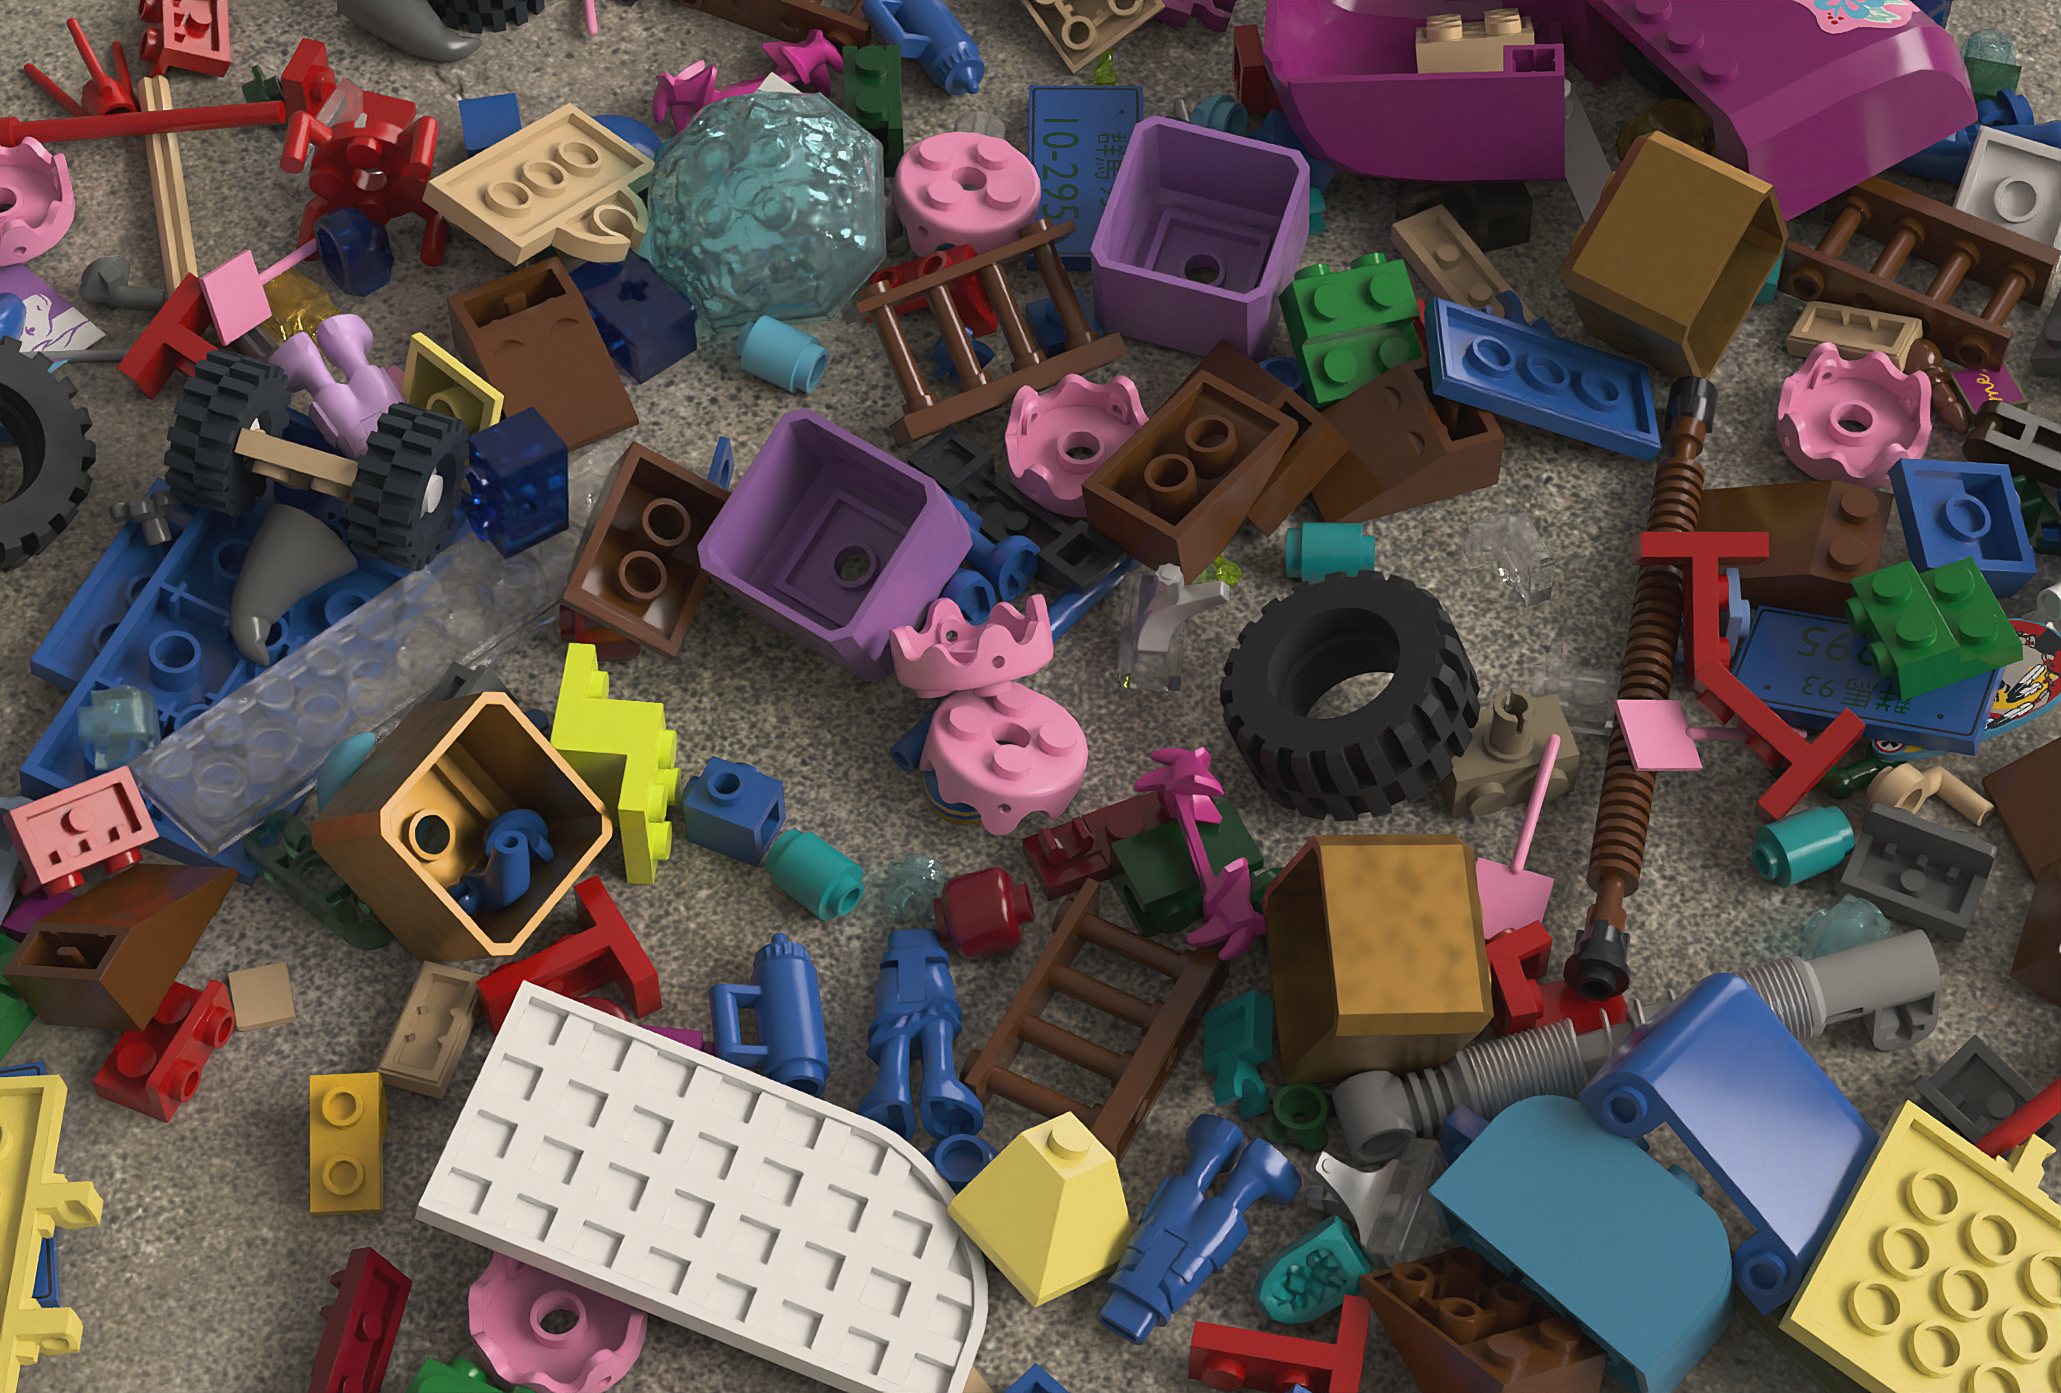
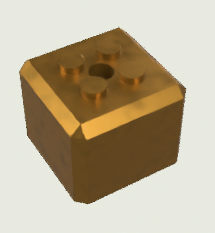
[1560,131,1788,381]
[312,692,612,964]
[1263,834,1494,1083]

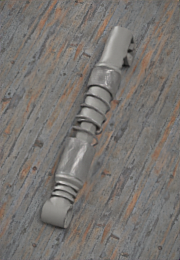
[1331,929,1941,1165]

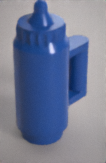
[861,0,985,95]
[708,932,830,1098]

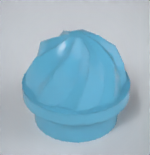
[1190,94,1249,137]

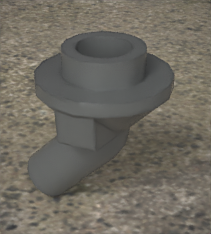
[79,256,165,312]

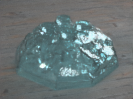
[647,90,886,334]

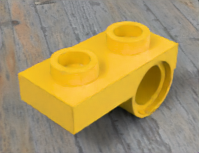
[310,1072,387,1216]

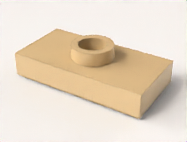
[1786,301,1923,372]
[376,960,487,1099]

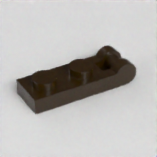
[1962,400,2061,490]

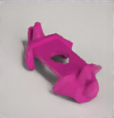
[652,29,843,136]
[1134,747,1268,961]

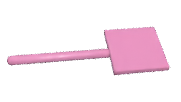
[199,226,341,346]
[1613,700,1807,771]
[1476,734,1561,941]

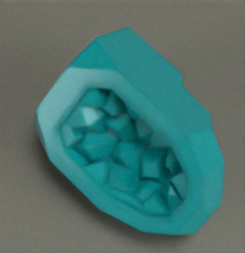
[1253,1214,1374,1324]

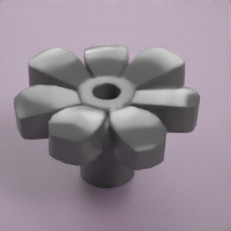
[108,490,183,546]

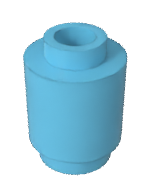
[735,315,829,393]

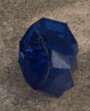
[313,206,395,297]

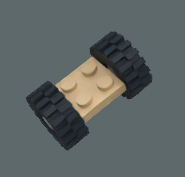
[164,348,470,571]

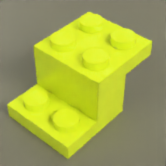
[550,643,681,885]

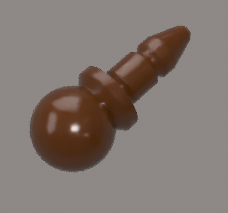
[1902,338,1969,436]

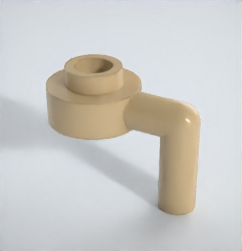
[1866,763,1994,826]

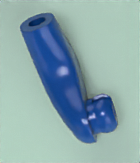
[447,830,530,916]

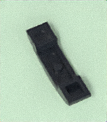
[907,425,1126,595]

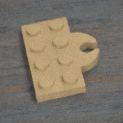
[422,103,660,266]

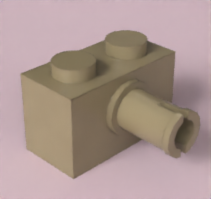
[1438,687,1581,819]

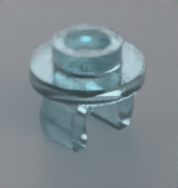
[1959,29,2016,86]
[884,853,950,923]

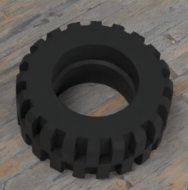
[0,335,96,573]
[1220,570,1481,822]

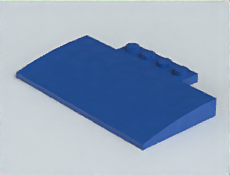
[19,406,493,886]

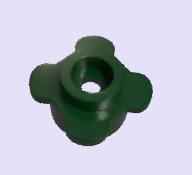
[241,65,288,129]
[1262,1083,1336,1153]

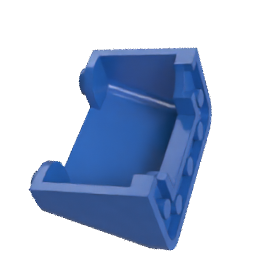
[1578,973,1880,1316]

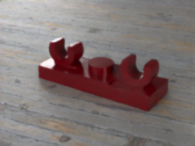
[1022,791,1216,901]
[307,1247,413,1393]

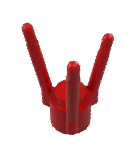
[23,18,141,117]

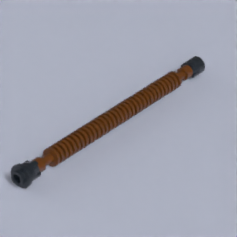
[1563,376,1718,1001]

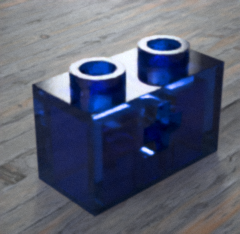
[568,249,698,385]
[465,406,569,560]

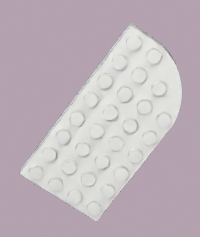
[415,980,988,1393]

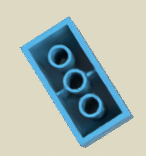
[1428,1095,1736,1393]

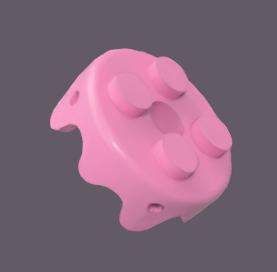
[892,132,1041,257]
[0,137,76,266]
[1776,342,1933,489]
[1005,374,1149,517]
[889,594,1054,698]
[919,682,1088,836]
[468,1251,648,1393]

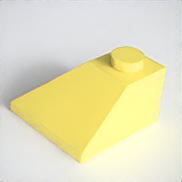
[401,332,504,499]
[946,1111,1134,1308]

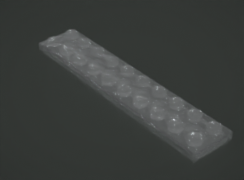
[126,436,627,858]

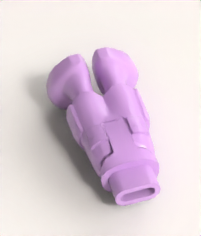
[268,314,406,462]

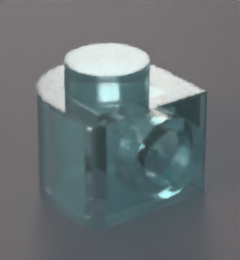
[77,685,162,770]
[1802,893,1891,960]

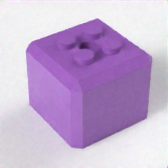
[1090,115,1310,363]
[697,407,973,682]

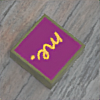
[1948,361,2029,428]

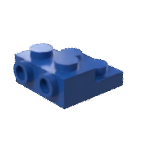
[1888,458,2037,597]

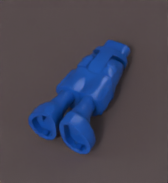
[1095,1114,1302,1345]

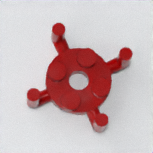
[280,111,449,267]

